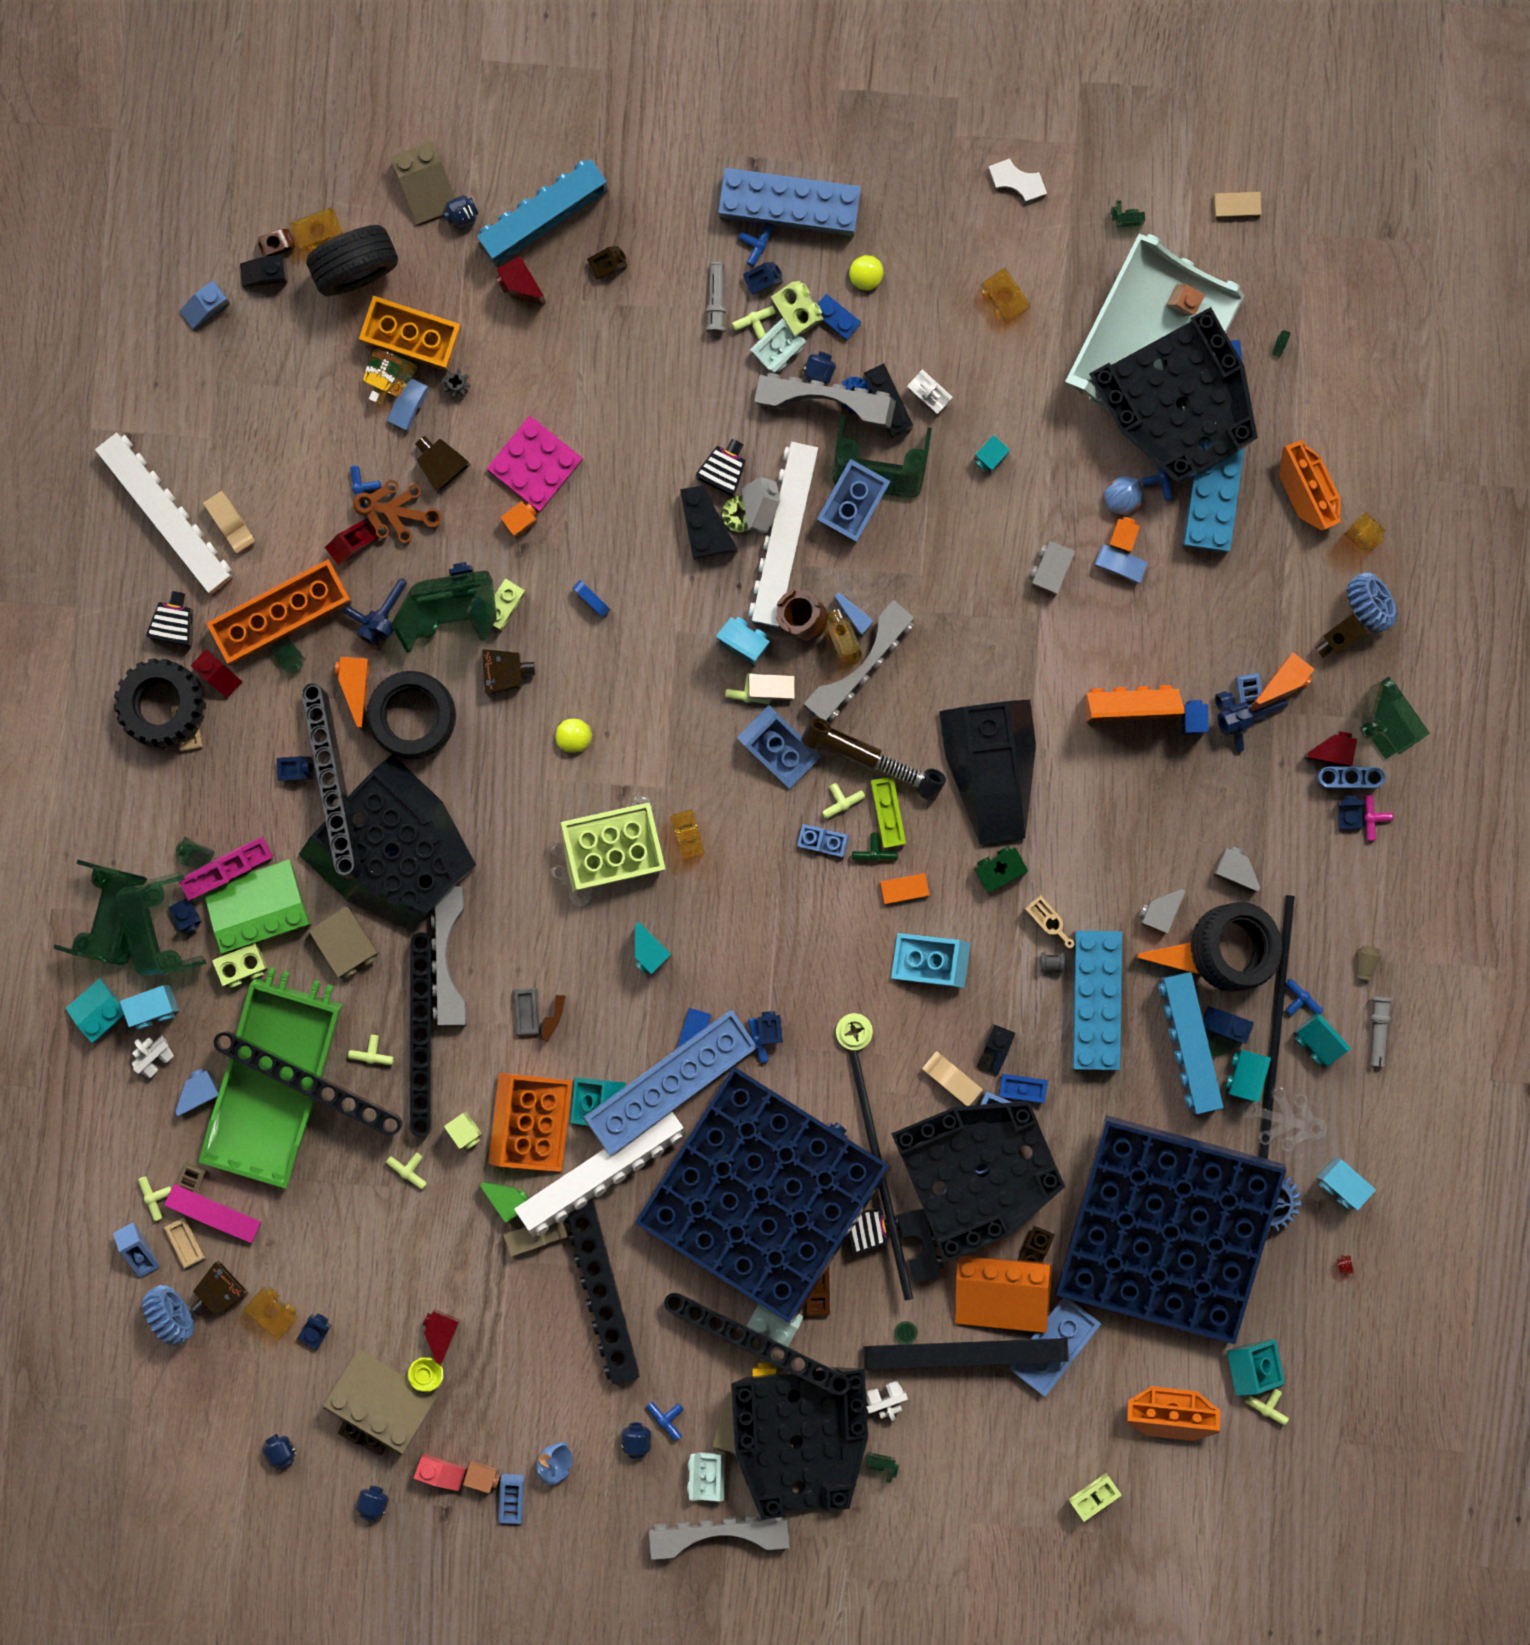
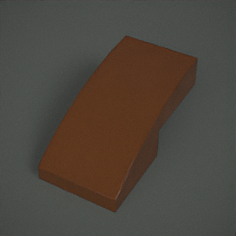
[543,995,566,1040]
[807,1266,830,1316]

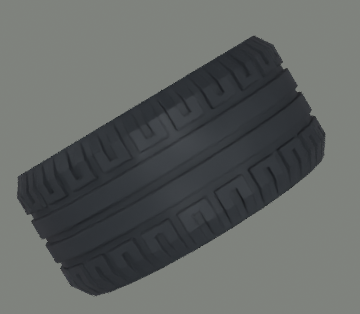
[306,225,398,296]
[367,671,456,759]
[1190,902,1282,992]

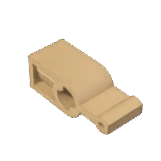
[203,491,256,554]
[1024,895,1075,949]
[922,1051,983,1106]

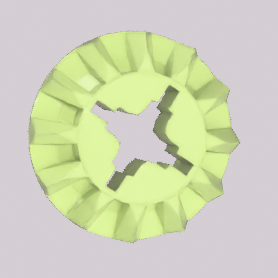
[722,496,750,532]
[836,1013,873,1050]

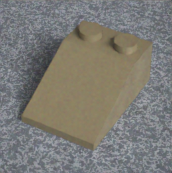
[391,141,455,225]

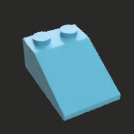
[716,617,770,666]
[891,933,971,989]

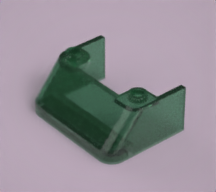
[832,414,932,499]
[391,571,497,653]
[1360,677,1430,759]
[53,859,150,965]
[115,872,207,976]

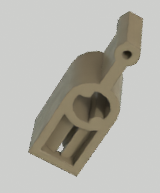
[503,1221,568,1257]

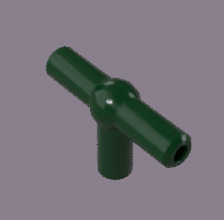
[852,833,898,862]

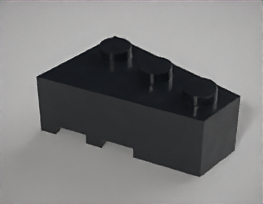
[680,485,738,560]

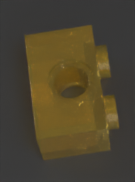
[290,207,344,253]
[981,268,1030,324]
[1344,512,1386,552]
[670,809,705,860]
[243,1287,298,1340]

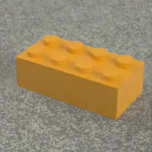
[359,296,462,371]

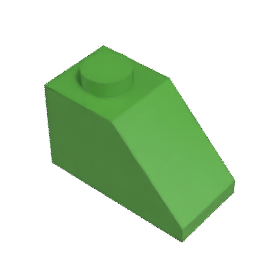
[480,1181,530,1223]

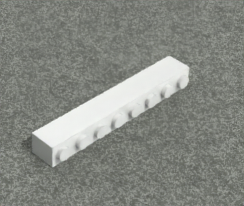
[95,432,233,595]
[748,442,818,628]
[515,1111,686,1237]

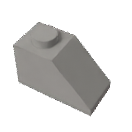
[741,476,780,534]
[1214,846,1260,892]
[1139,889,1185,933]

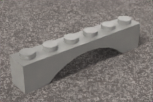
[754,373,896,428]
[804,600,914,722]
[431,886,467,1025]
[649,1516,790,1560]

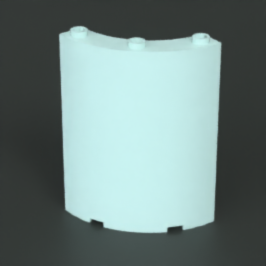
[1065,234,1245,412]

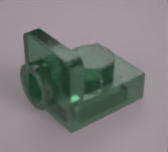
[1111,200,1145,227]
[270,637,306,673]
[175,837,215,869]
[866,1452,899,1483]

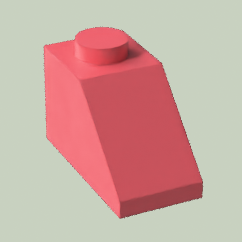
[414,1453,467,1491]

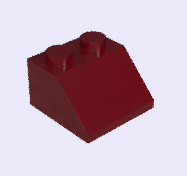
[496,256,546,305]

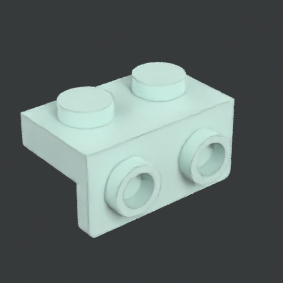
[750,318,806,373]
[747,1304,803,1346]
[687,1452,725,1502]

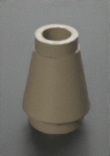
[1358,945,1381,980]

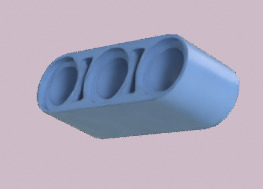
[1316,767,1385,789]

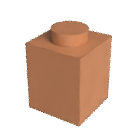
[1166,284,1205,316]
[463,1460,500,1493]

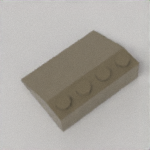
[323,1349,438,1456]

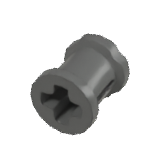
[1040,952,1065,973]

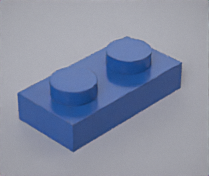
[818,293,861,341]
[999,1073,1048,1103]

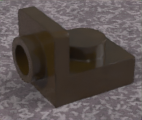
[587,246,627,280]

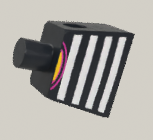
[695,439,746,497]
[146,591,193,647]
[849,1209,900,1255]

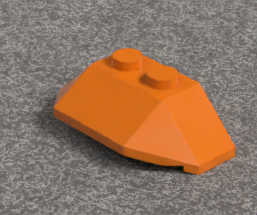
[1279,440,1341,531]
[1127,1386,1221,1441]

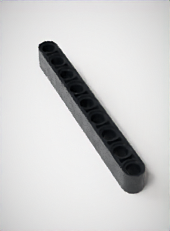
[302,683,361,880]
[410,932,433,1137]
[213,1031,402,1136]
[664,1293,852,1395]
[863,1338,1069,1370]

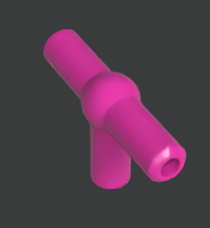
[1364,795,1393,841]

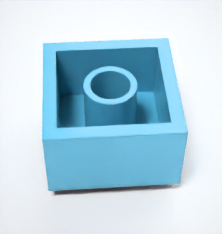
[120,985,179,1030]
[1317,1157,1376,1211]

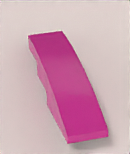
[178,836,273,901]
[164,1184,262,1243]

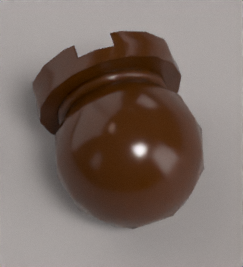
[776,590,828,641]

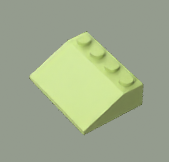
[560,802,665,892]

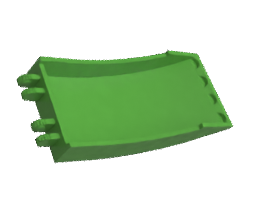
[198,967,343,1189]

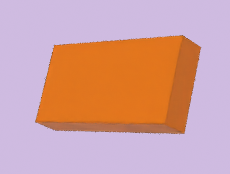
[880,873,929,904]

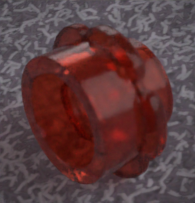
[1337,1254,1354,1277]

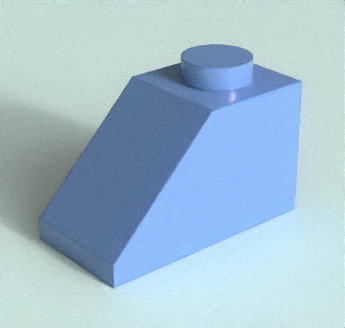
[180,281,230,330]
[176,1068,220,1116]
[113,1222,160,1278]

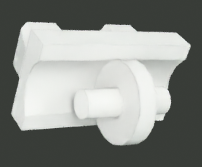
[907,369,953,414]
[132,1035,174,1078]
[866,1381,908,1422]

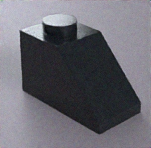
[240,255,288,287]
[976,1024,1015,1075]

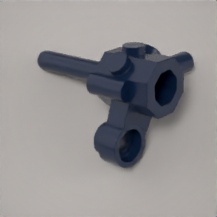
[343,578,407,647]
[1215,691,1288,752]

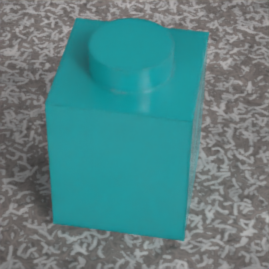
[974,435,1010,473]

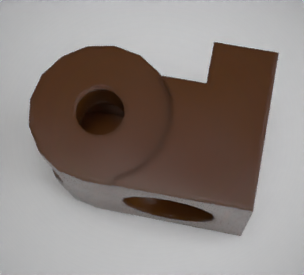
[257,228,296,257]

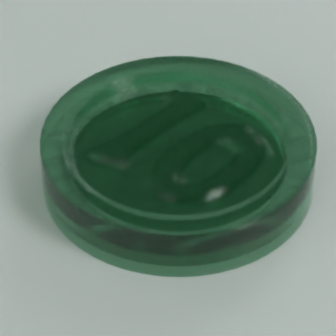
[894,1321,918,1344]

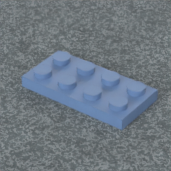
[1008,1297,1101,1396]

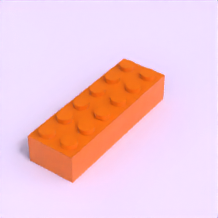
[206,559,352,665]

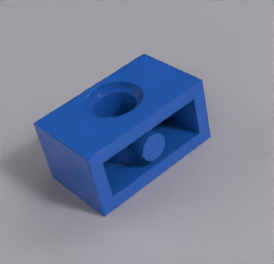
[1180,700,1209,735]

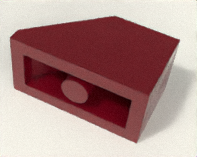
[324,518,380,566]
[190,649,243,699]
[1304,731,1357,767]
[422,1309,460,1365]

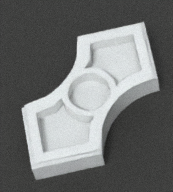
[988,159,1047,202]

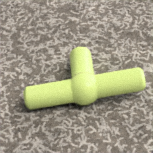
[732,306,776,340]
[725,674,771,704]
[822,783,865,819]
[348,1035,394,1066]
[386,1152,427,1190]
[138,1176,171,1221]
[1245,1389,1289,1426]

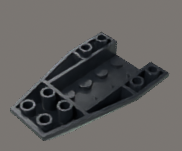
[939,699,1036,844]

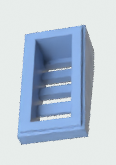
[835,593,873,636]
[1235,673,1266,721]
[499,1474,524,1524]

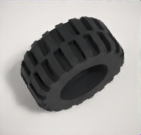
[114,658,206,749]

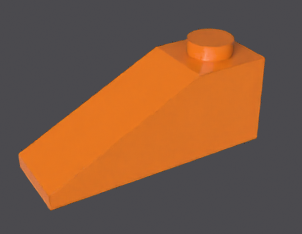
[1249,653,1314,712]
[335,656,370,729]
[1136,943,1200,975]

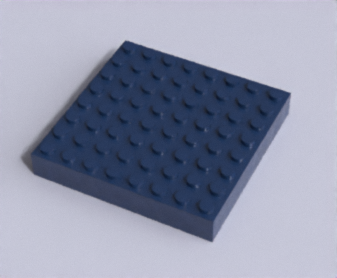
[635,1066,891,1323]
[1056,1115,1286,1344]

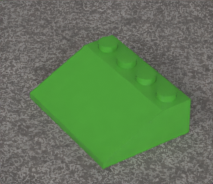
[204,859,312,954]

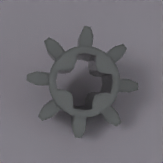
[442,368,471,398]

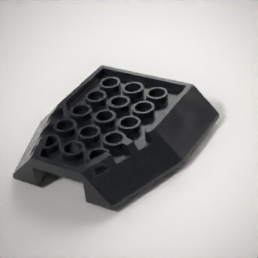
[1089,307,1258,482]
[298,754,476,931]
[891,1101,1065,1263]
[731,1367,868,1520]

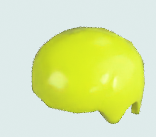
[849,255,884,291]
[555,719,593,753]
[408,1358,443,1392]

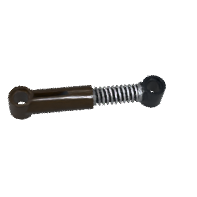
[802,717,946,801]

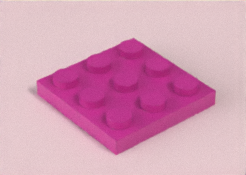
[487,415,583,512]

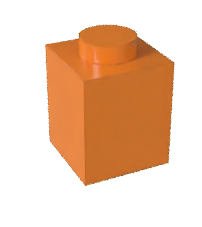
[500,501,537,538]
[1108,517,1140,554]

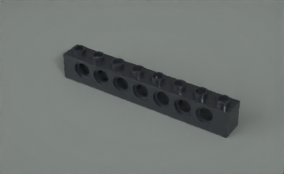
[565,1197,640,1384]

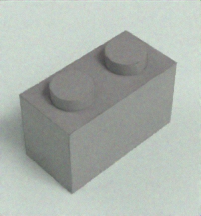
[1029,541,1075,596]

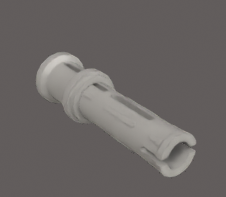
[705,262,726,333]
[1370,996,1393,1066]

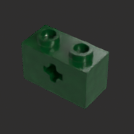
[974,846,1028,893]

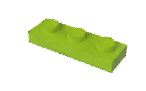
[871,776,906,848]

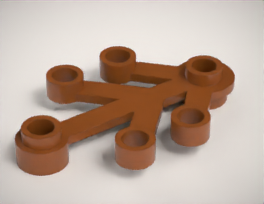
[353,480,441,543]

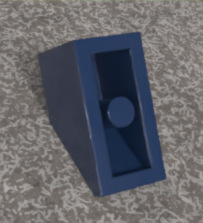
[1203,1006,1254,1044]

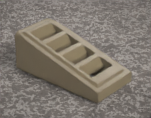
[176,1162,207,1194]

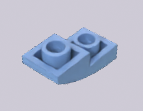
[387,378,429,430]
[1095,544,1148,584]
[797,824,850,858]

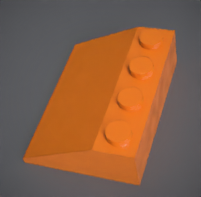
[1085,685,1185,722]
[488,1072,573,1172]
[955,1255,1053,1333]

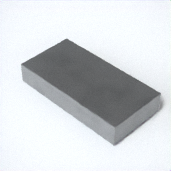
[513,988,540,1035]

